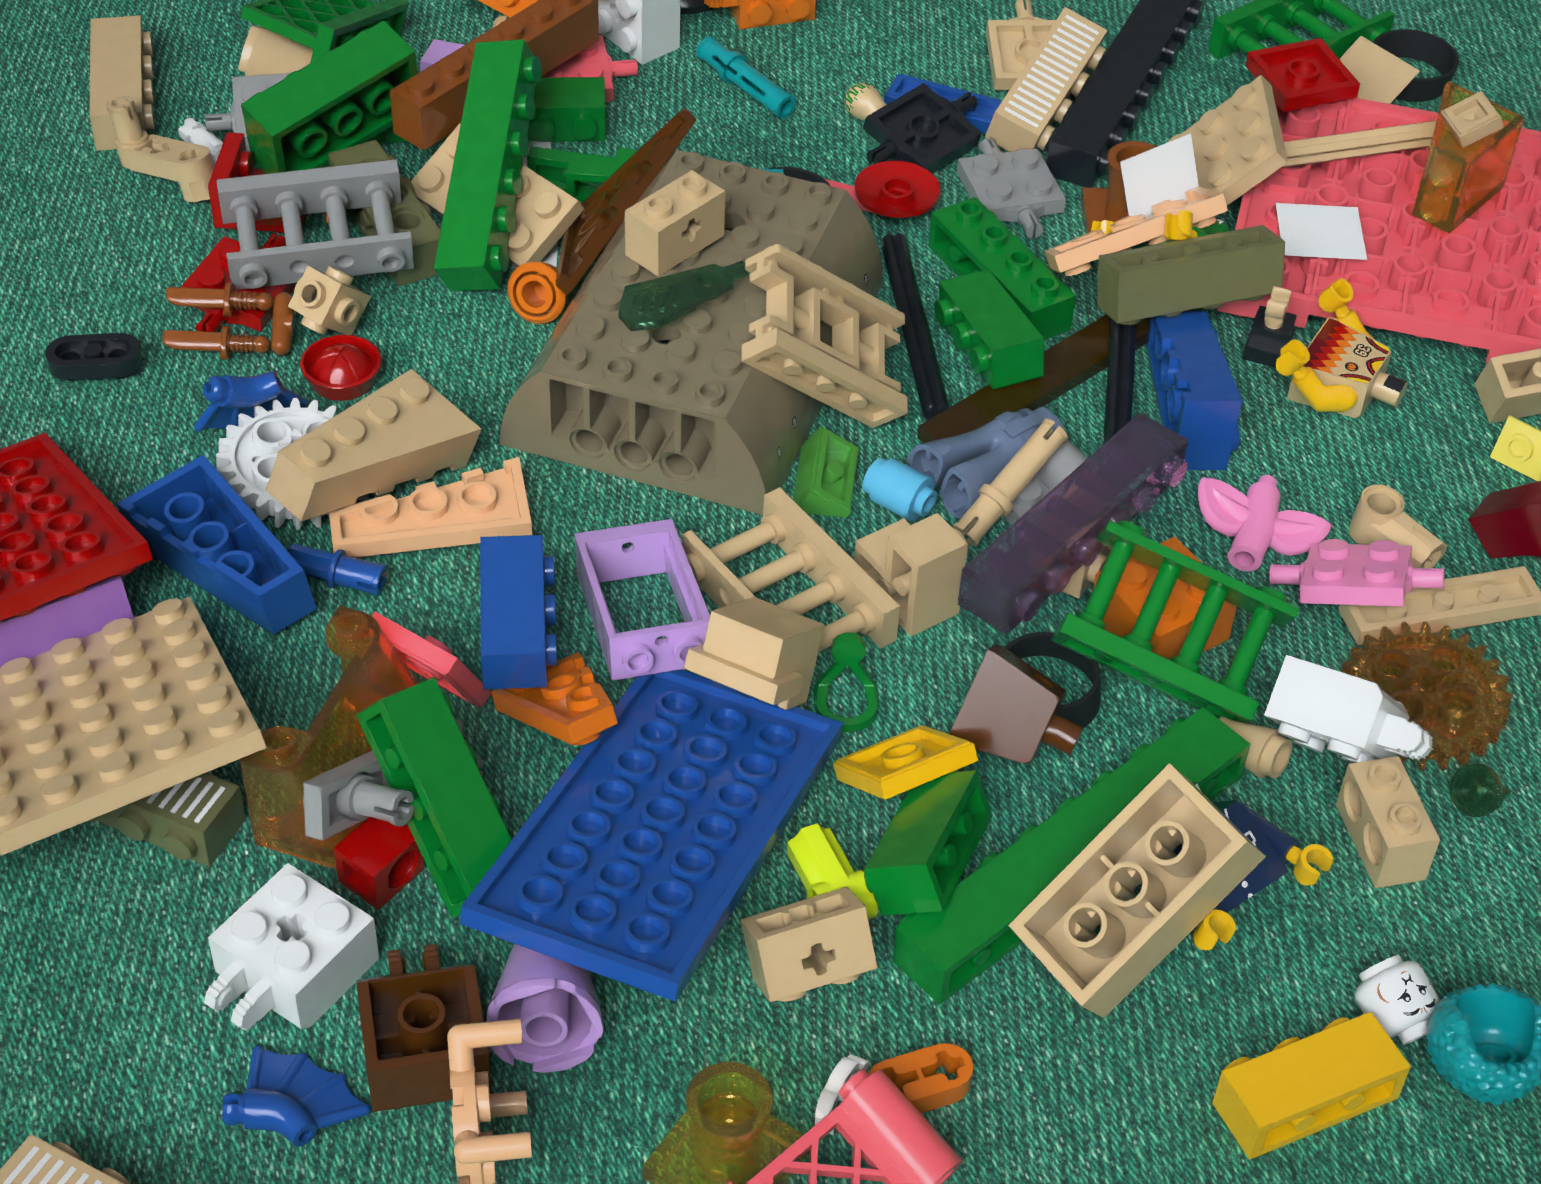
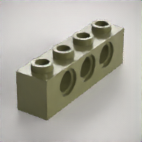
[328,140,441,287]

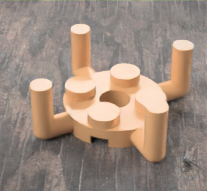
[447,1019,532,1184]

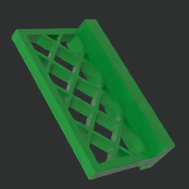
[240,0,409,63]

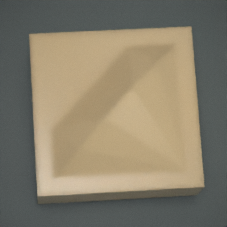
[1441,91,1504,148]

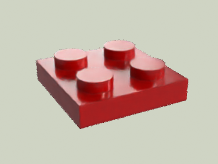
[1245,38,1360,112]

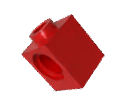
[333,817,424,910]

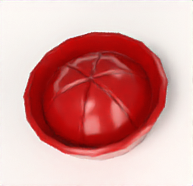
[300,334,382,401]

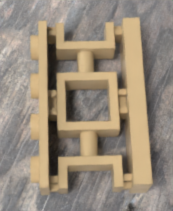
[741,244,908,428]

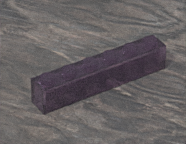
[957,413,1188,635]

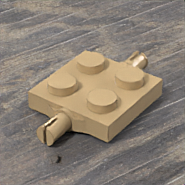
[986,0,1056,90]

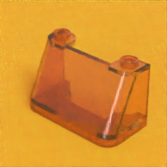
[240,606,418,868]

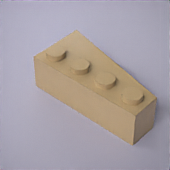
[266,369,481,522]

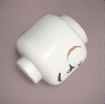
[1354,955,1440,1046]

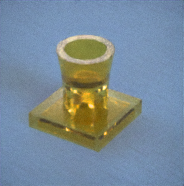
[643,1062,810,1184]

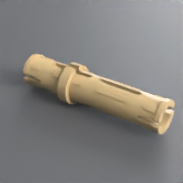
[952,418,1068,547]

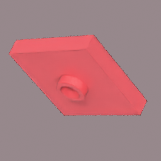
[365,611,491,708]

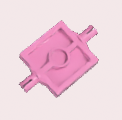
[1270,539,1445,606]

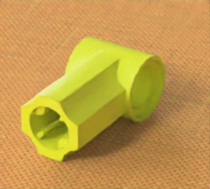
[787,823,878,920]

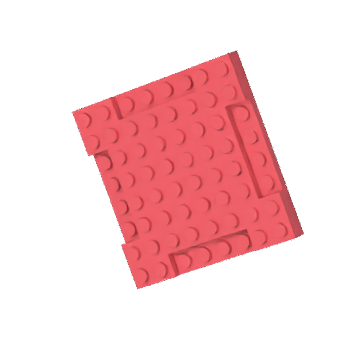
[1217,98,1541,364]

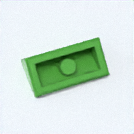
[793,426,859,518]

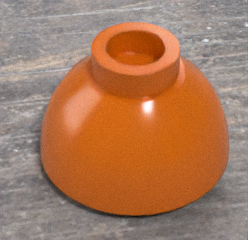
[507,261,569,324]

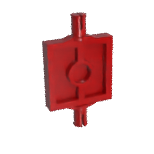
[181,233,297,332]

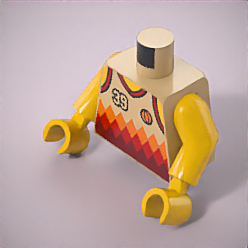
[1276,278,1408,418]

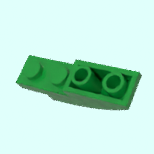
[527,146,638,203]

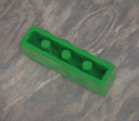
[928,197,1076,340]
[356,677,512,918]

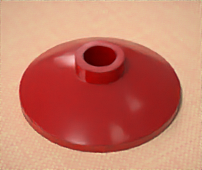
[854,161,940,218]

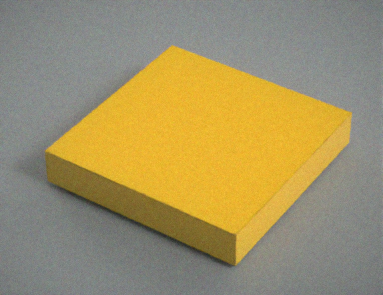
[833,725,978,800]

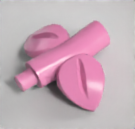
[1198,475,1332,572]

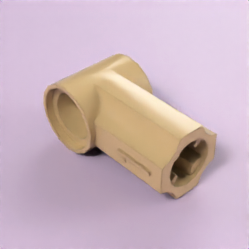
[1348,484,1447,568]

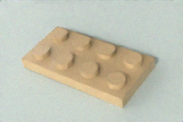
[411,123,584,267]

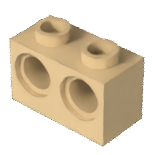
[1336,756,1440,888]

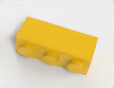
[1212,1012,1411,1160]

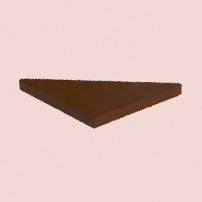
[555,108,697,295]

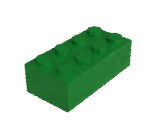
[241,20,418,174]

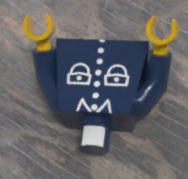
[1173,782,1333,951]

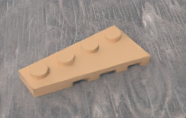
[1044,187,1228,276]
[329,457,532,557]

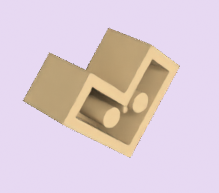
[854,513,968,637]

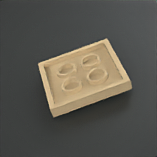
[1167,75,1288,205]

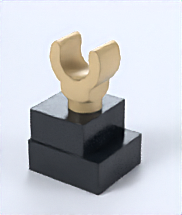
[1242,286,1297,368]

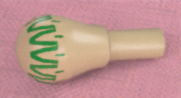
[844,82,887,121]

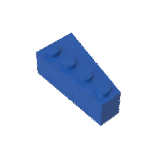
[1146,311,1243,470]
[117,455,317,635]

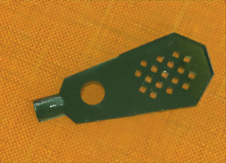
[618,260,750,331]

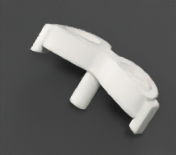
[814,1054,869,1135]

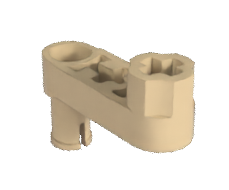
[106,96,215,203]

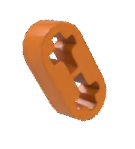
[868,1043,974,1113]

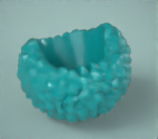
[1426,982,1541,1106]

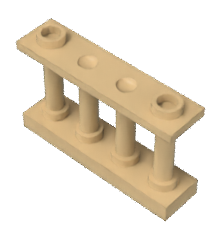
[683,487,900,653]

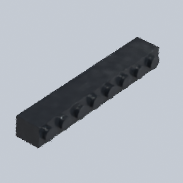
[1046,0,1204,188]

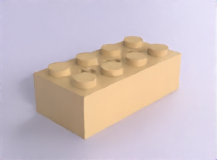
[1008,763,1266,1018]

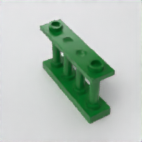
[1208,0,1395,59]
[1051,520,1299,723]

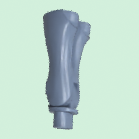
[907,407,1064,519]

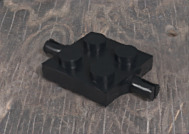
[863,83,982,173]

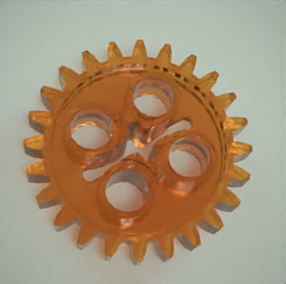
[1341,621,1512,771]

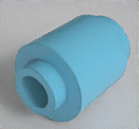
[862,457,937,522]

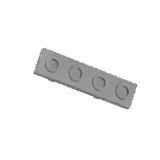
[303,719,483,841]

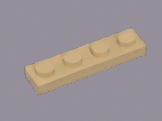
[1338,566,1541,646]

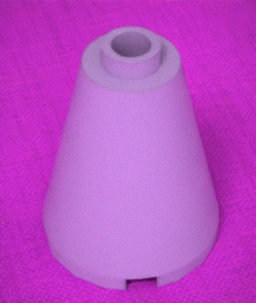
[485,944,604,1073]

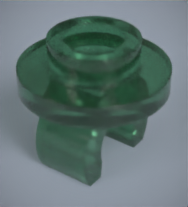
[1450,763,1511,817]

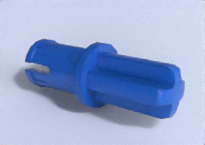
[287,544,387,596]

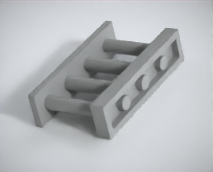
[216,159,414,290]

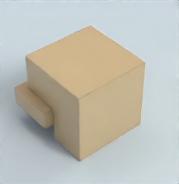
[684,597,825,710]

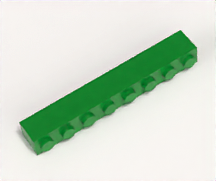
[893,707,1251,1005]

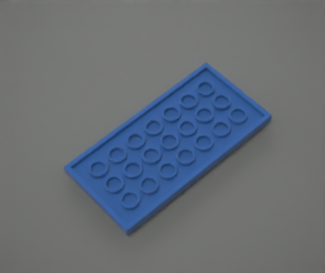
[460,670,843,1002]

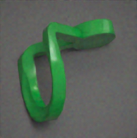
[813,632,879,732]

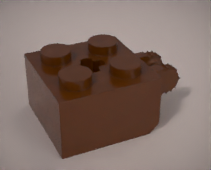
[356,944,492,1112]

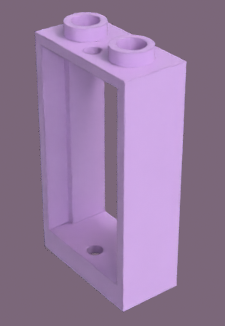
[574,519,710,681]

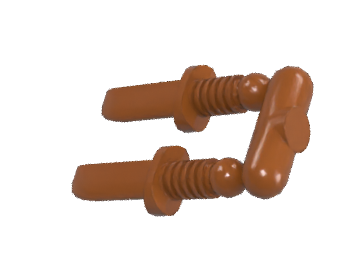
[162,283,294,360]

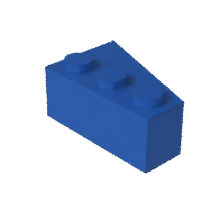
[480,535,557,690]

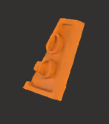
[491,652,618,745]

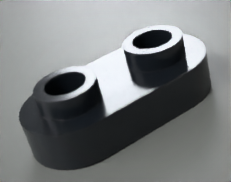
[45,333,143,381]

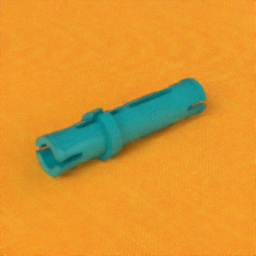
[696,36,796,119]

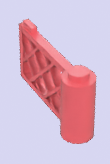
[727,1069,963,1184]

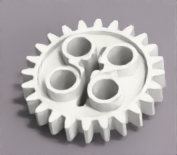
[216,398,368,530]

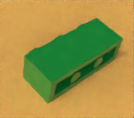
[934,269,1044,389]
[864,770,993,916]

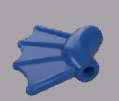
[194,371,307,432]
[222,1046,371,1147]

